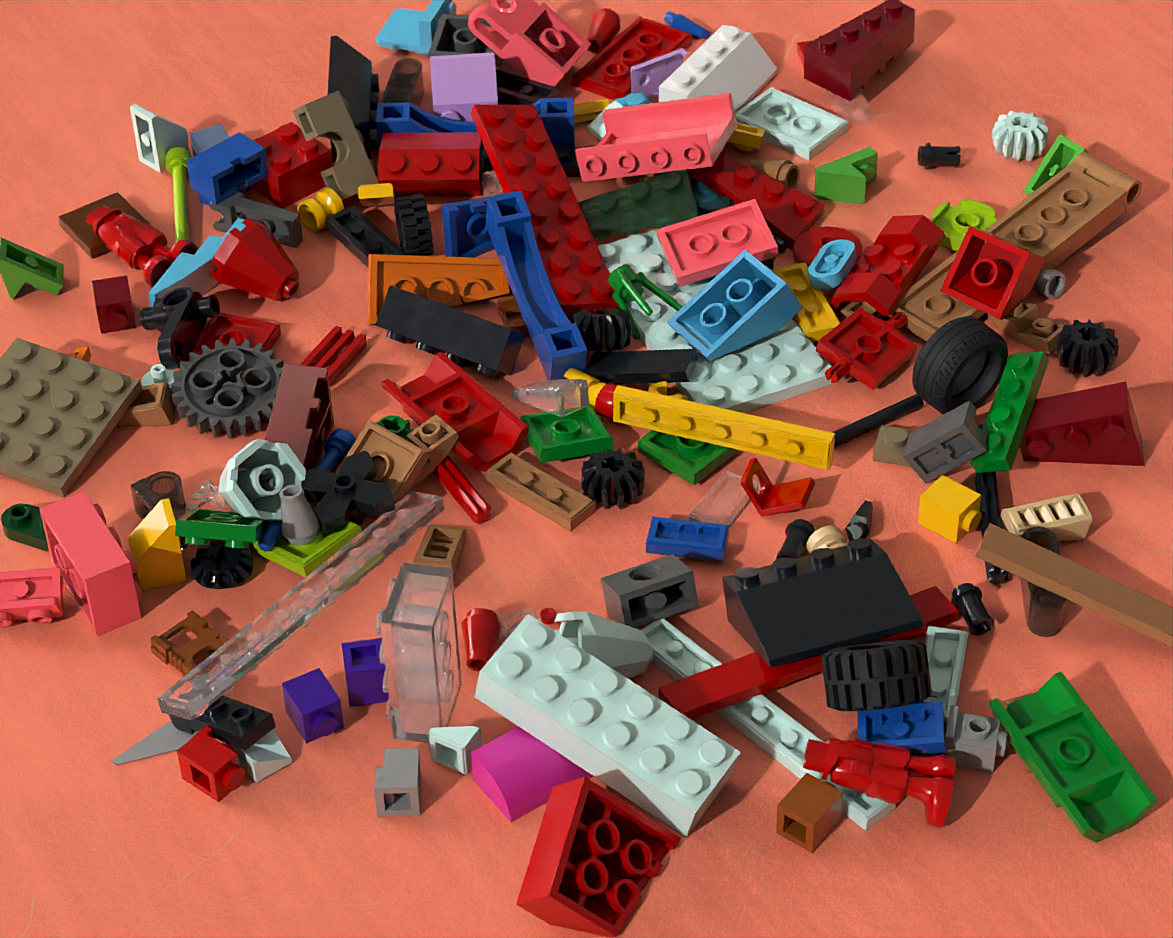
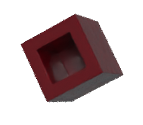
[92,275,136,334]

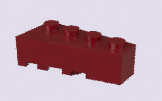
[804,0,915,102]

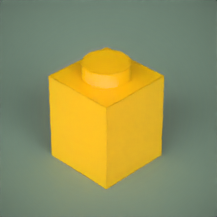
[918,475,982,544]

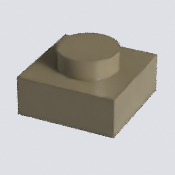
[873,425,913,467]

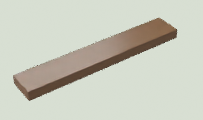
[976,523,1173,648]

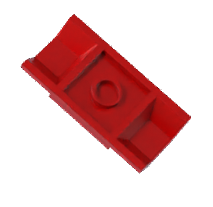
[829,215,946,316]
[382,352,528,472]

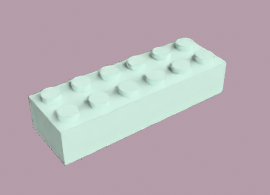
[474,614,741,837]

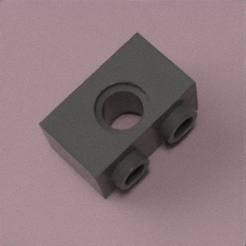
[601,554,698,628]

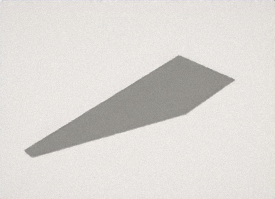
[111,721,198,765]

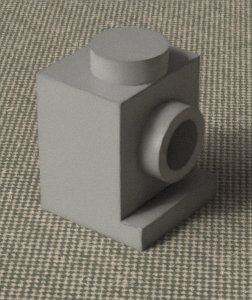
[943,705,1008,773]
[374,748,421,817]

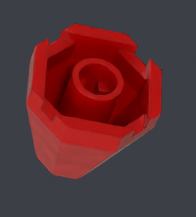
[210,218,300,302]

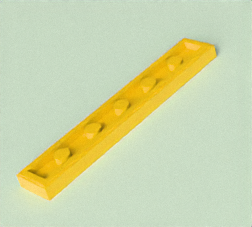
[613,385,835,470]

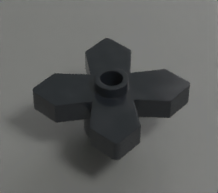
[301,451,395,534]

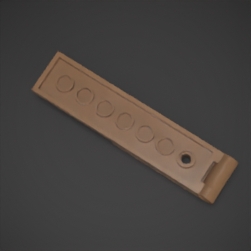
[886,152,1142,341]

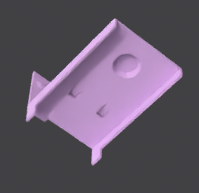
[631,48,689,99]

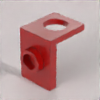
[740,458,815,517]

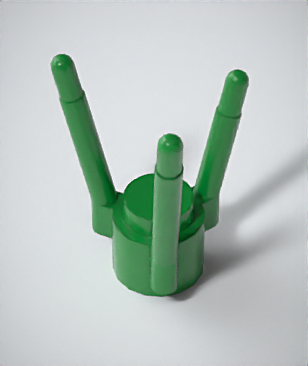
[608,265,683,339]

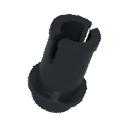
[917,143,961,169]
[776,519,815,560]
[951,583,994,635]

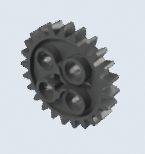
[171,338,284,439]

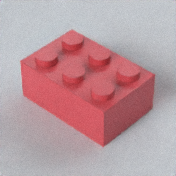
[39,491,143,636]

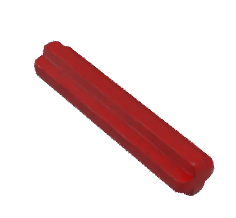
[433,455,492,524]

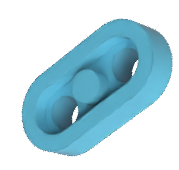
[808,240,857,291]

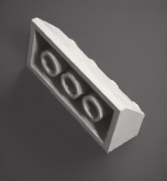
[659,25,778,113]

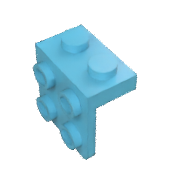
[376,0,456,54]

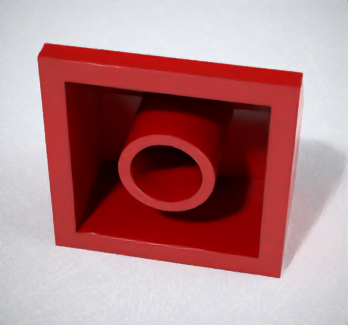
[940,226,1046,320]

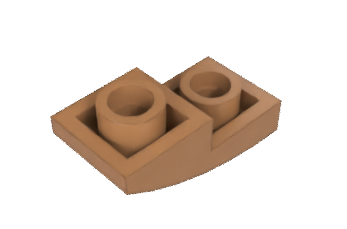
[988,301,1066,354]
[406,415,459,494]

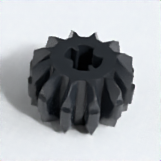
[573,307,632,352]
[1055,319,1119,378]
[581,447,645,509]

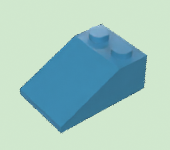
[667,250,803,361]

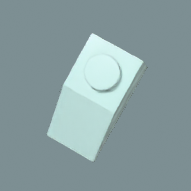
[130,104,189,173]

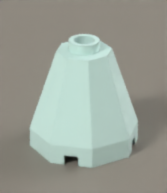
[219,439,306,522]
[554,612,653,679]

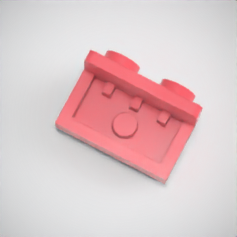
[0,568,64,627]

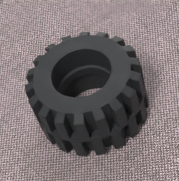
[821,640,932,711]

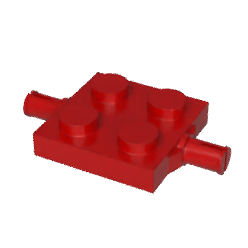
[815,307,917,390]

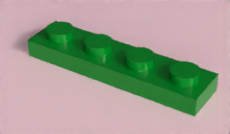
[971,351,1049,473]

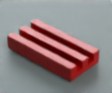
[300,326,367,386]

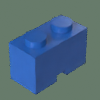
[187,132,269,205]

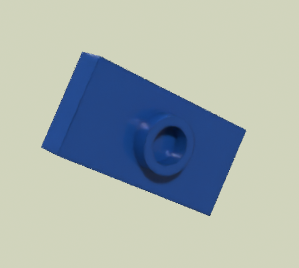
[646,516,729,562]

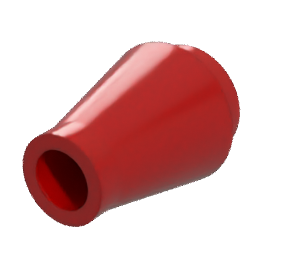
[587,8,621,53]
[461,608,502,671]

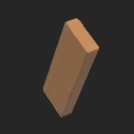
[485,452,596,532]

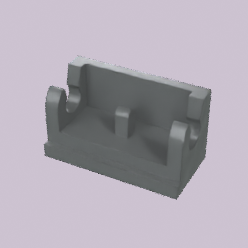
[903,400,988,484]

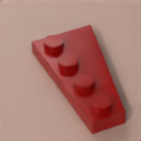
[690,152,825,250]

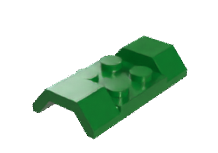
[989,672,1157,843]

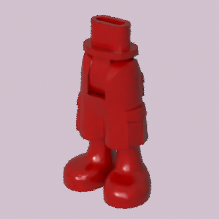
[86,205,198,287]
[803,738,956,828]

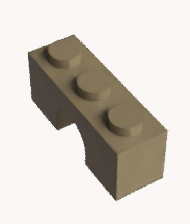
[293,90,379,200]

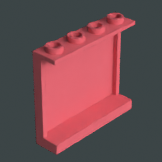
[575,93,737,182]

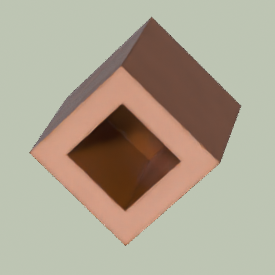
[776,773,843,853]

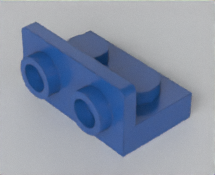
[857,701,947,755]

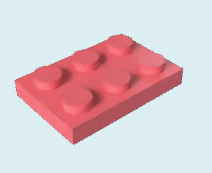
[656,199,779,287]

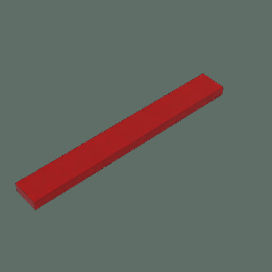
[658,586,959,720]

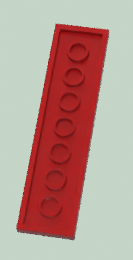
[471,104,620,314]

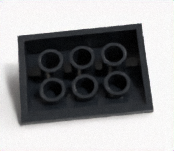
[722,538,923,668]

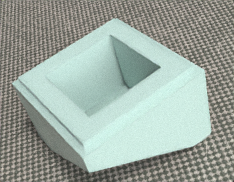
[429,726,482,775]
[232,729,292,783]

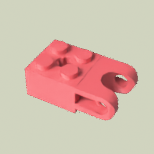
[468,0,591,87]

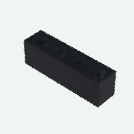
[376,285,526,378]

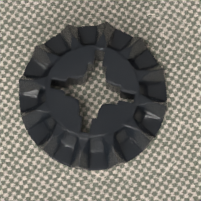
[191,540,254,589]

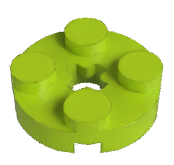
[931,200,997,251]

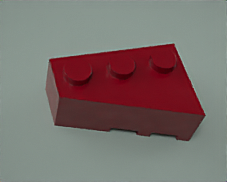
[265,364,334,471]
[1019,381,1144,466]

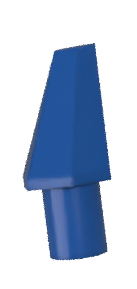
[664,11,711,39]

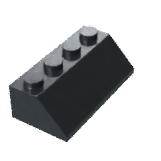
[328,36,380,164]

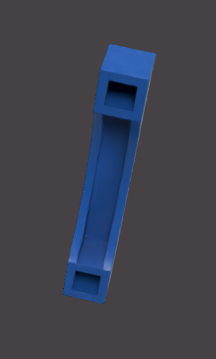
[376,97,575,149]

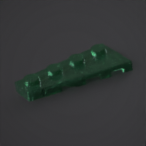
[578,169,698,239]

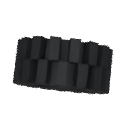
[394,193,434,256]

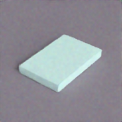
[735,87,848,161]

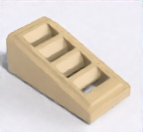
[1000,494,1092,541]

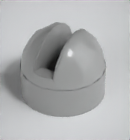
[1034,269,1066,299]

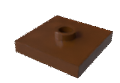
[58,192,150,258]

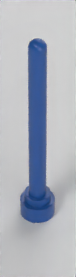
[258,429,356,551]

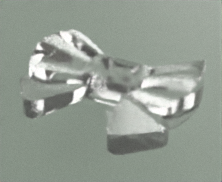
[185,480,236,512]

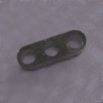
[381,58,424,107]
[1020,527,1066,637]

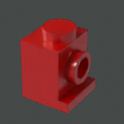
[177,726,246,802]

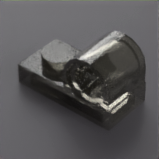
[130,471,188,551]

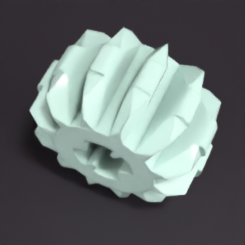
[992,110,1049,162]

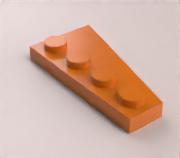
[368,254,509,325]

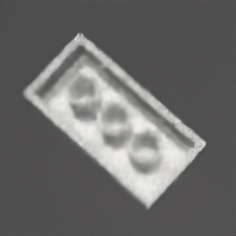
[376,562,462,744]

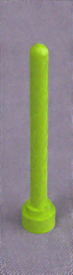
[165,147,192,242]

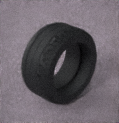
[912,316,1008,415]

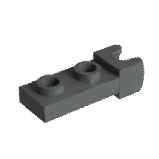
[209,192,303,248]

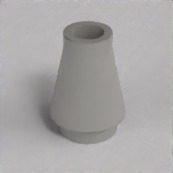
[279,485,320,545]

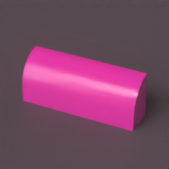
[471,726,594,822]

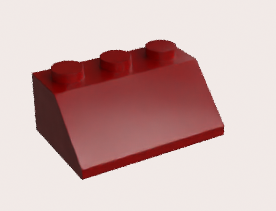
[378,132,483,197]

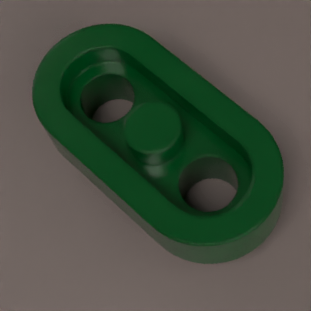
[1,503,49,552]

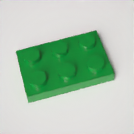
[175,508,269,548]

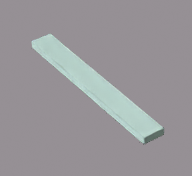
[641,618,896,831]

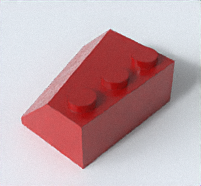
[516,777,681,938]

